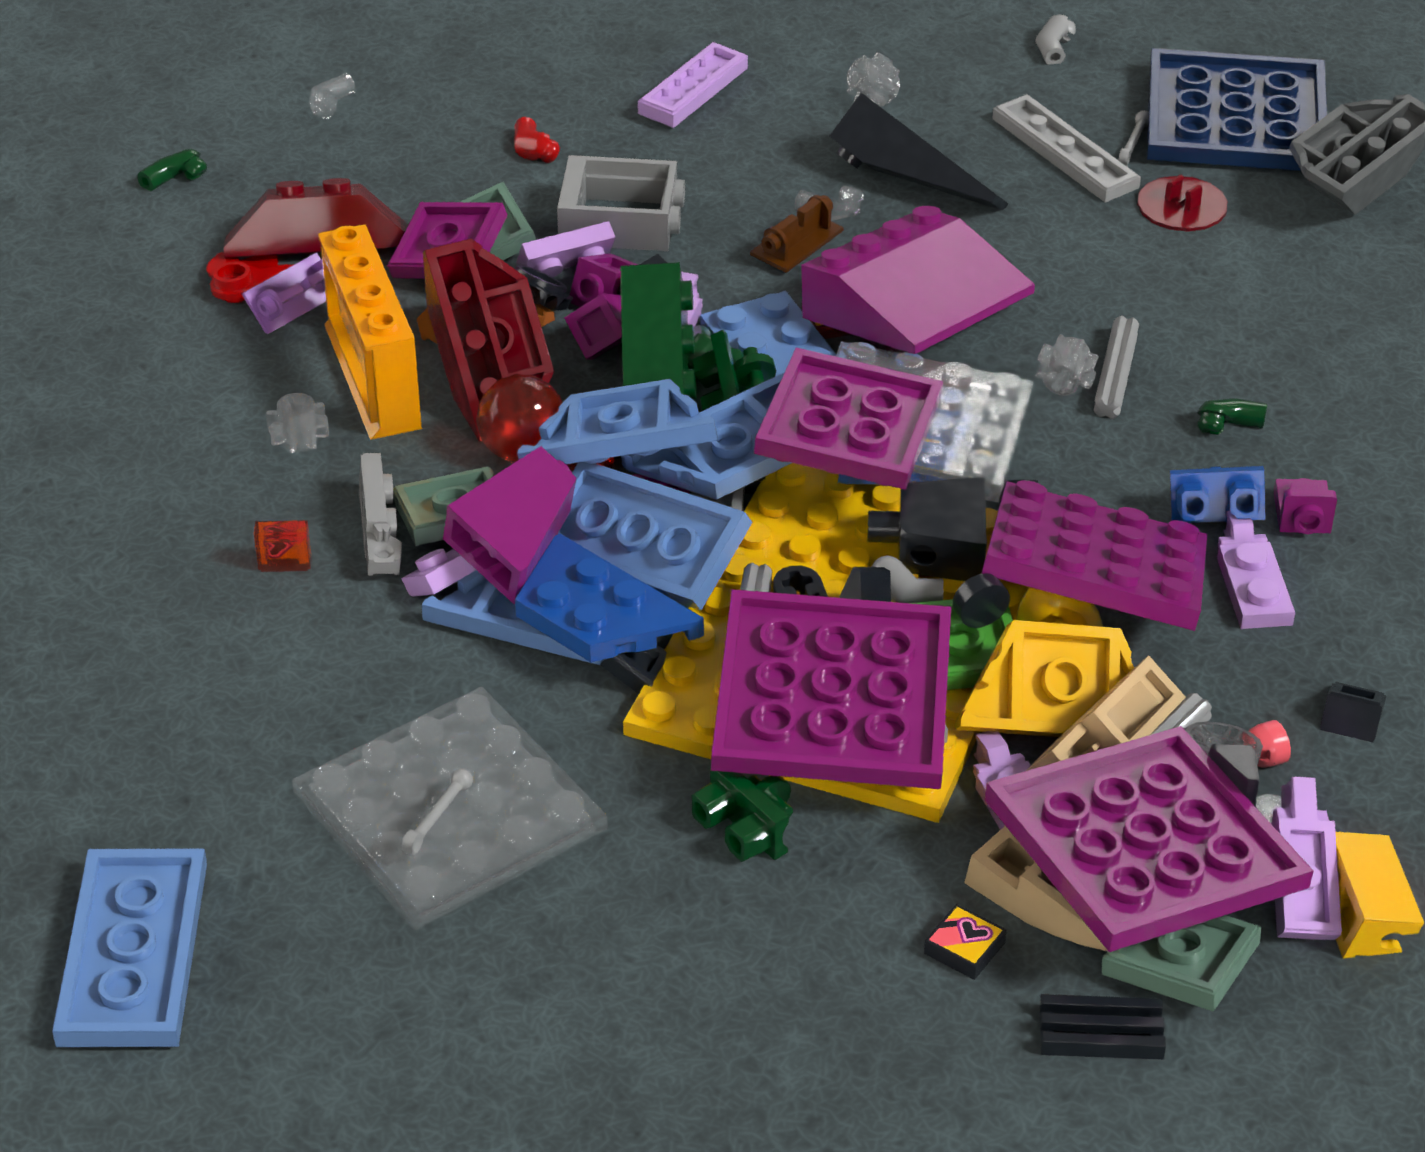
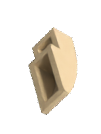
[1027,656,1186,770]
[965,826,1113,952]

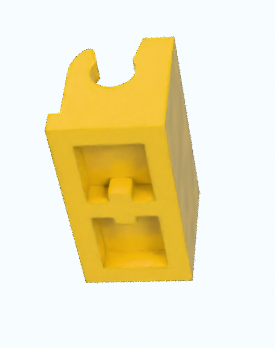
[1335,832,1424,958]

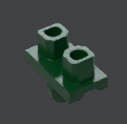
[692,329,776,411]
[692,764,793,862]

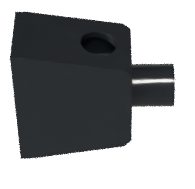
[867,477,987,581]

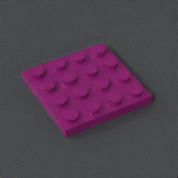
[982,480,1207,631]
[711,589,951,789]
[984,726,1314,952]

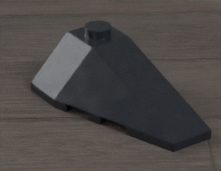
[829,93,1008,210]

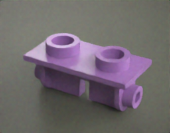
[242,252,326,334]

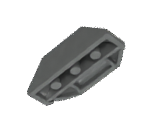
[1289,94,1425,215]

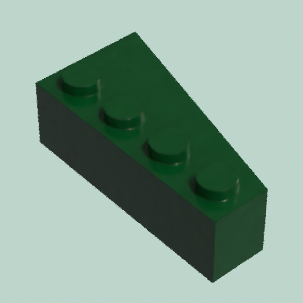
[620,262,696,399]

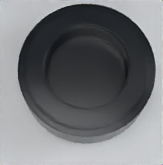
[952,574,1010,628]

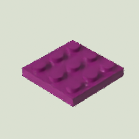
[754,347,944,490]

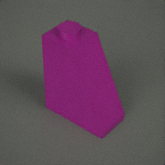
[443,446,577,605]

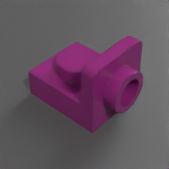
[570,253,637,307]
[1274,478,1337,534]

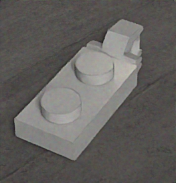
[359,453,402,576]

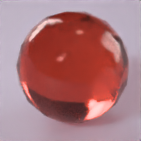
[476,374,563,462]

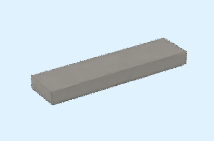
[992,94,1141,203]

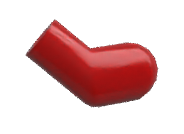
[514,117,560,163]

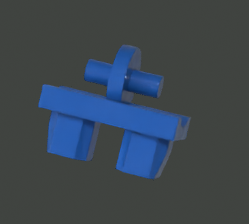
[1170,466,1265,523]

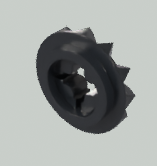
[513,264,573,311]

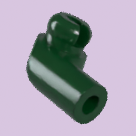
[1197,398,1267,435]

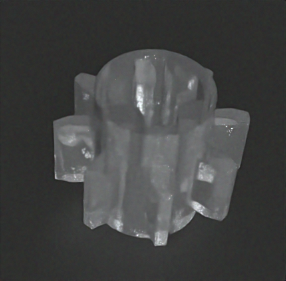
[846,52,900,107]
[1036,335,1098,396]
[266,393,329,453]

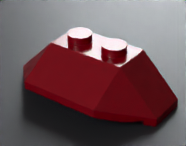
[223,178,408,257]
[423,238,554,442]

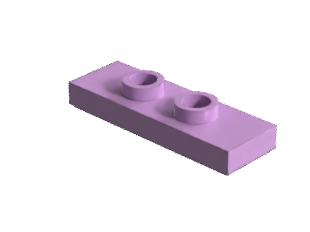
[638,42,748,128]

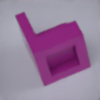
[564,293,622,360]

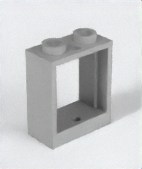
[557,155,685,251]

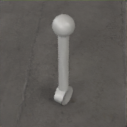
[1118,110,1149,166]
[402,769,473,855]

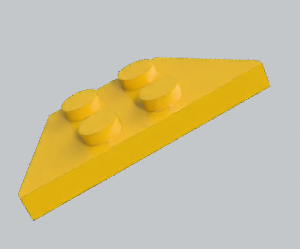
[955,620,1134,737]

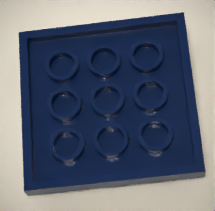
[1147,48,1327,171]

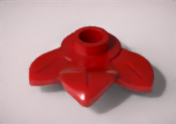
[206,252,293,303]

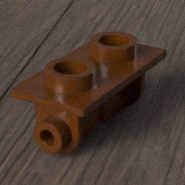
[750,195,844,273]

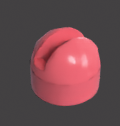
[1243,720,1291,768]

